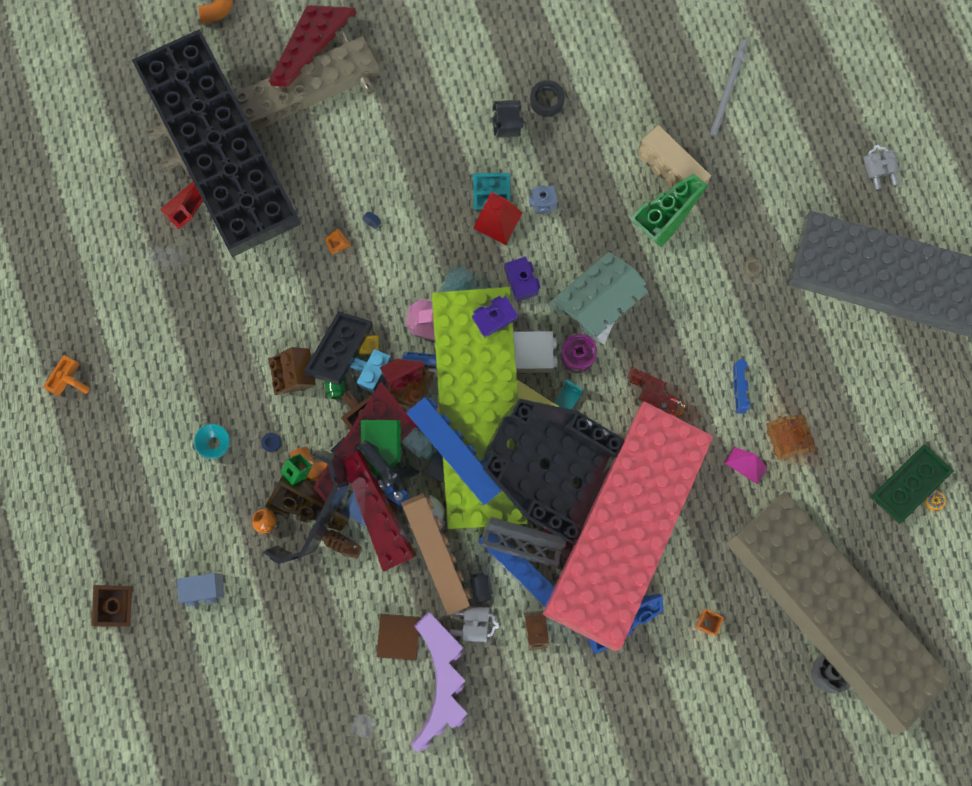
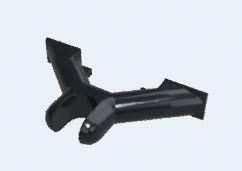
[357,440,420,492]

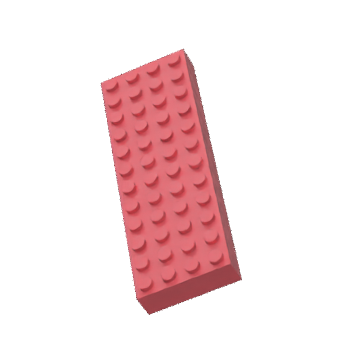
[542,401,714,652]

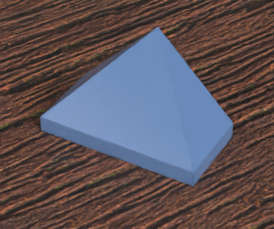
[344,491,366,526]

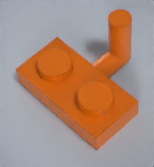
[43,355,90,396]

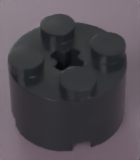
[492,100,524,138]

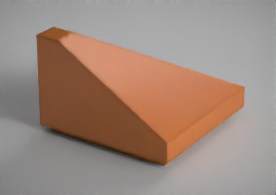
[324,229,351,254]

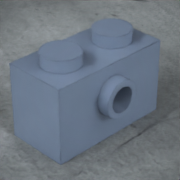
[177,573,225,607]

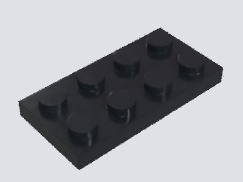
[304,311,373,386]

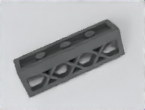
[481,517,566,568]

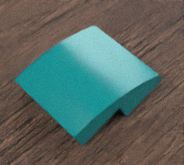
[473,173,511,210]

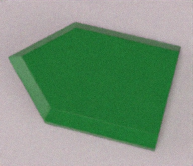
[361,420,401,479]

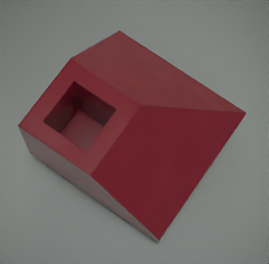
[380,359,426,392]

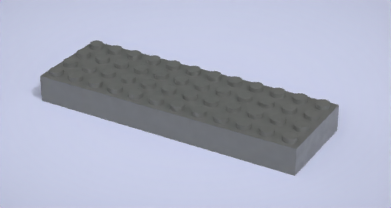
[787,210,972,338]

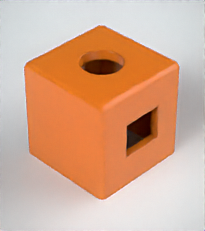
[695,609,724,636]

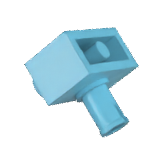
[350,349,393,394]

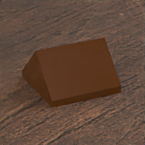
[91,585,132,627]

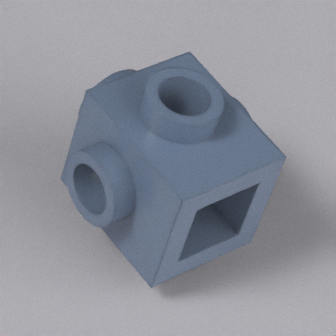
[529,185,557,214]

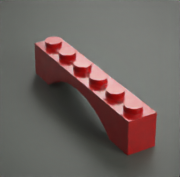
[160,181,203,229]

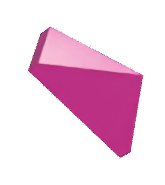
[725,447,767,484]

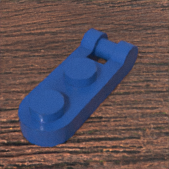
[733,359,750,414]

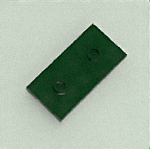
[870,444,954,525]

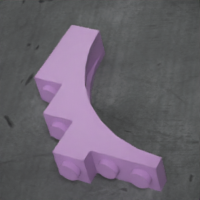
[411,612,467,752]

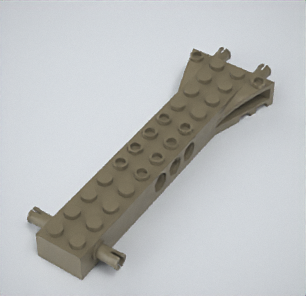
[146,30,380,179]

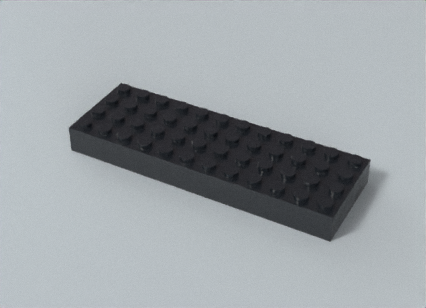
[132,29,301,257]

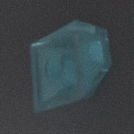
[439,265,474,292]

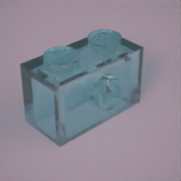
[402,428,436,462]

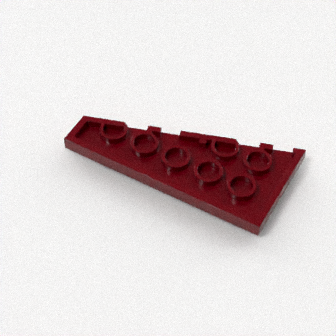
[269,5,357,87]
[313,382,418,502]

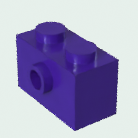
[504,256,541,302]
[471,296,518,339]

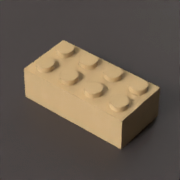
[638,125,711,189]

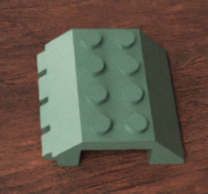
[548,252,648,337]

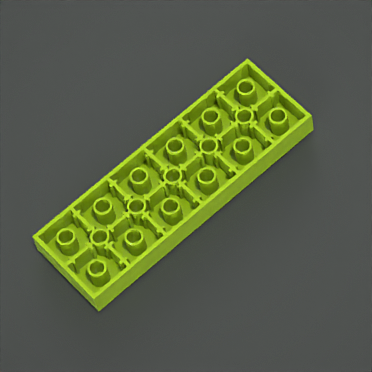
[432,287,527,529]

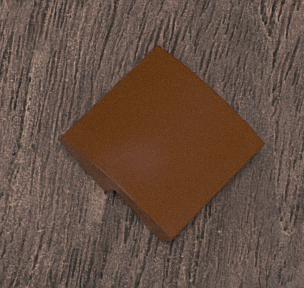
[376,614,421,661]

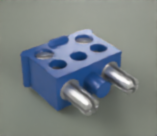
[378,478,410,509]

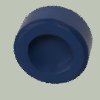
[362,212,381,229]
[262,433,282,453]

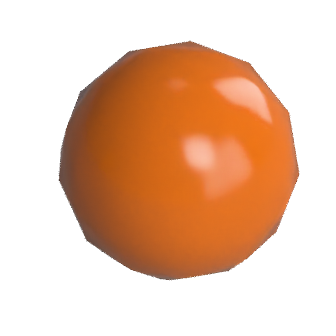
[252,509,277,534]

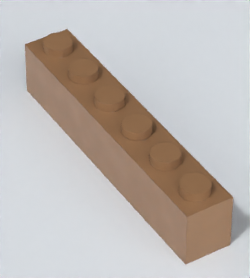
[401,493,471,615]

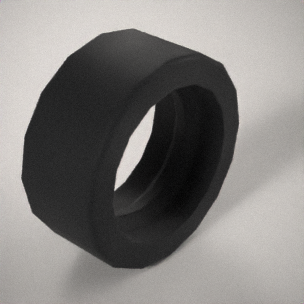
[530,80,565,117]

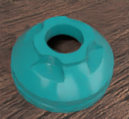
[194,424,230,459]

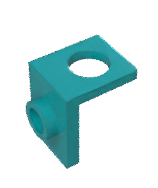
[554,380,583,409]

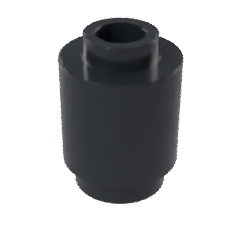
[470,572,493,603]

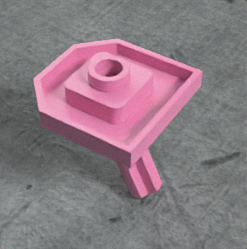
[406,299,435,341]

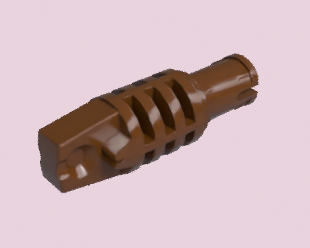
[309,525,362,559]

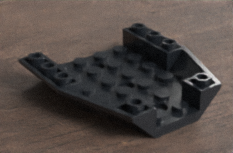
[483,398,625,545]

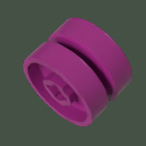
[561,334,597,373]

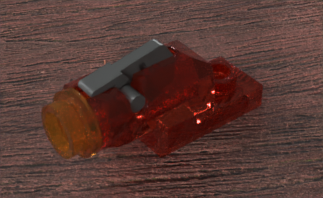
[627,367,687,418]

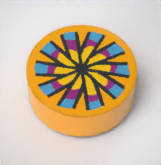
[924,491,946,511]

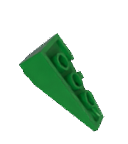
[630,173,708,247]

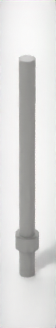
[710,39,748,136]

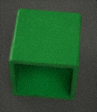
[280,453,313,485]

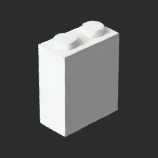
[513,331,557,373]

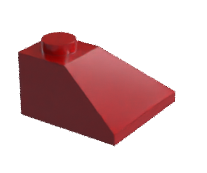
[473,192,523,245]

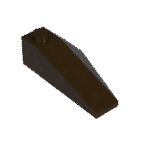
[265,473,350,531]

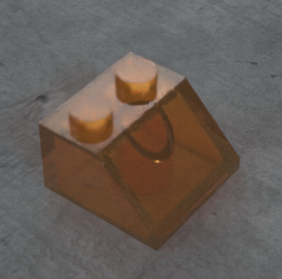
[766,415,816,460]

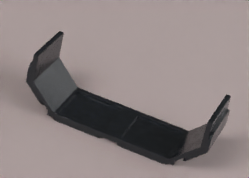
[263,451,350,564]

